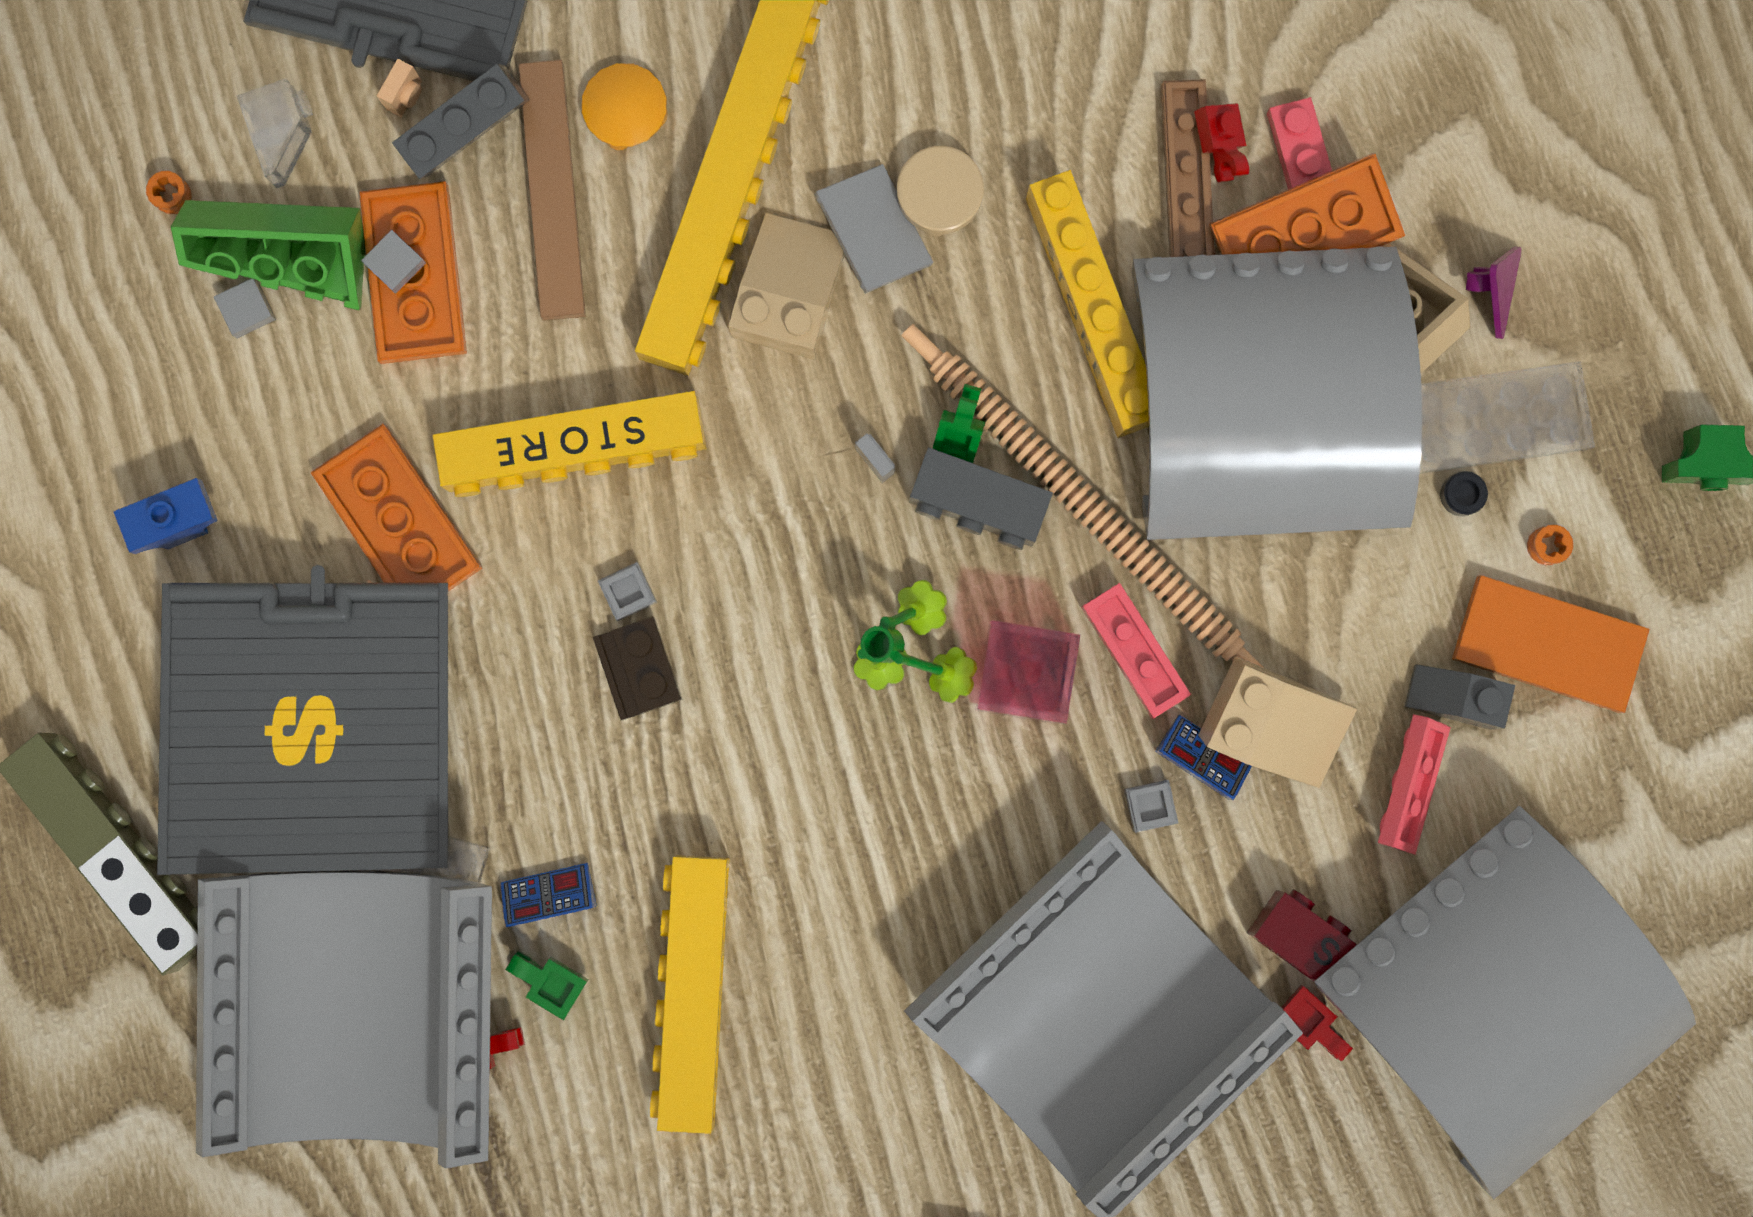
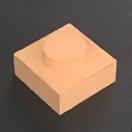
[377,59,422,118]

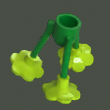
[854,580,977,703]

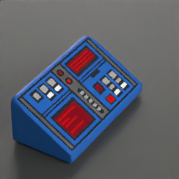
[1155,715,1252,800]
[501,863,597,927]

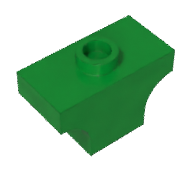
[1662,425,1753,491]

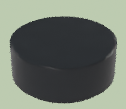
[1440,471,1488,517]

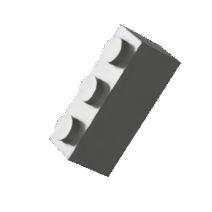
[392,63,530,179]
[909,447,1053,550]

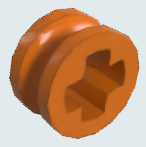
[146,171,191,214]
[1527,525,1573,565]

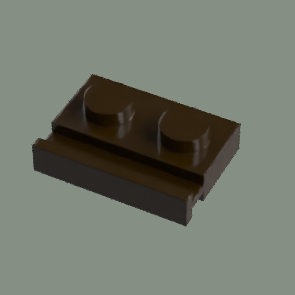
[593,616,683,721]

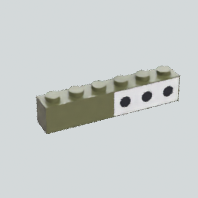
[0,733,198,976]

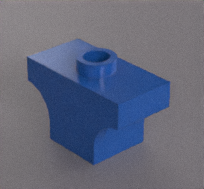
[113,478,218,554]

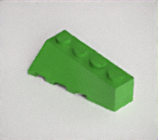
[171,200,365,310]

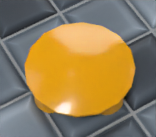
[582,63,668,150]

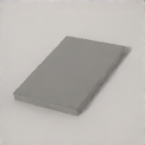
[815,164,933,294]

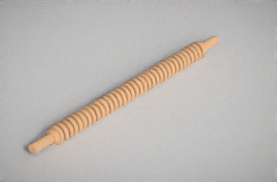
[902,324,1264,668]

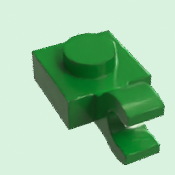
[932,384,986,463]
[505,951,589,1021]

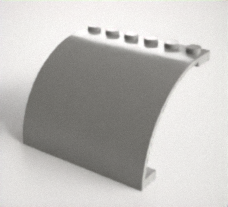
[1132,247,1422,540]
[1314,806,1696,1200]
[904,821,1303,1217]
[196,871,492,1169]

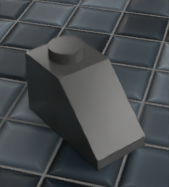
[1404,665,1515,730]

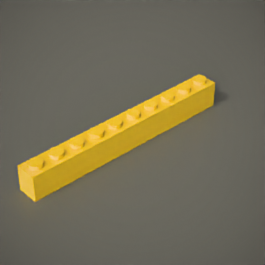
[635,0,829,376]

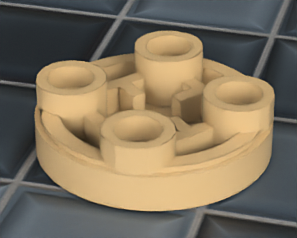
[897,146,984,237]

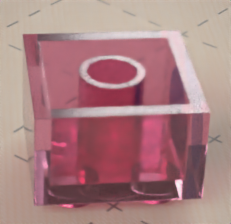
[975,620,1080,725]

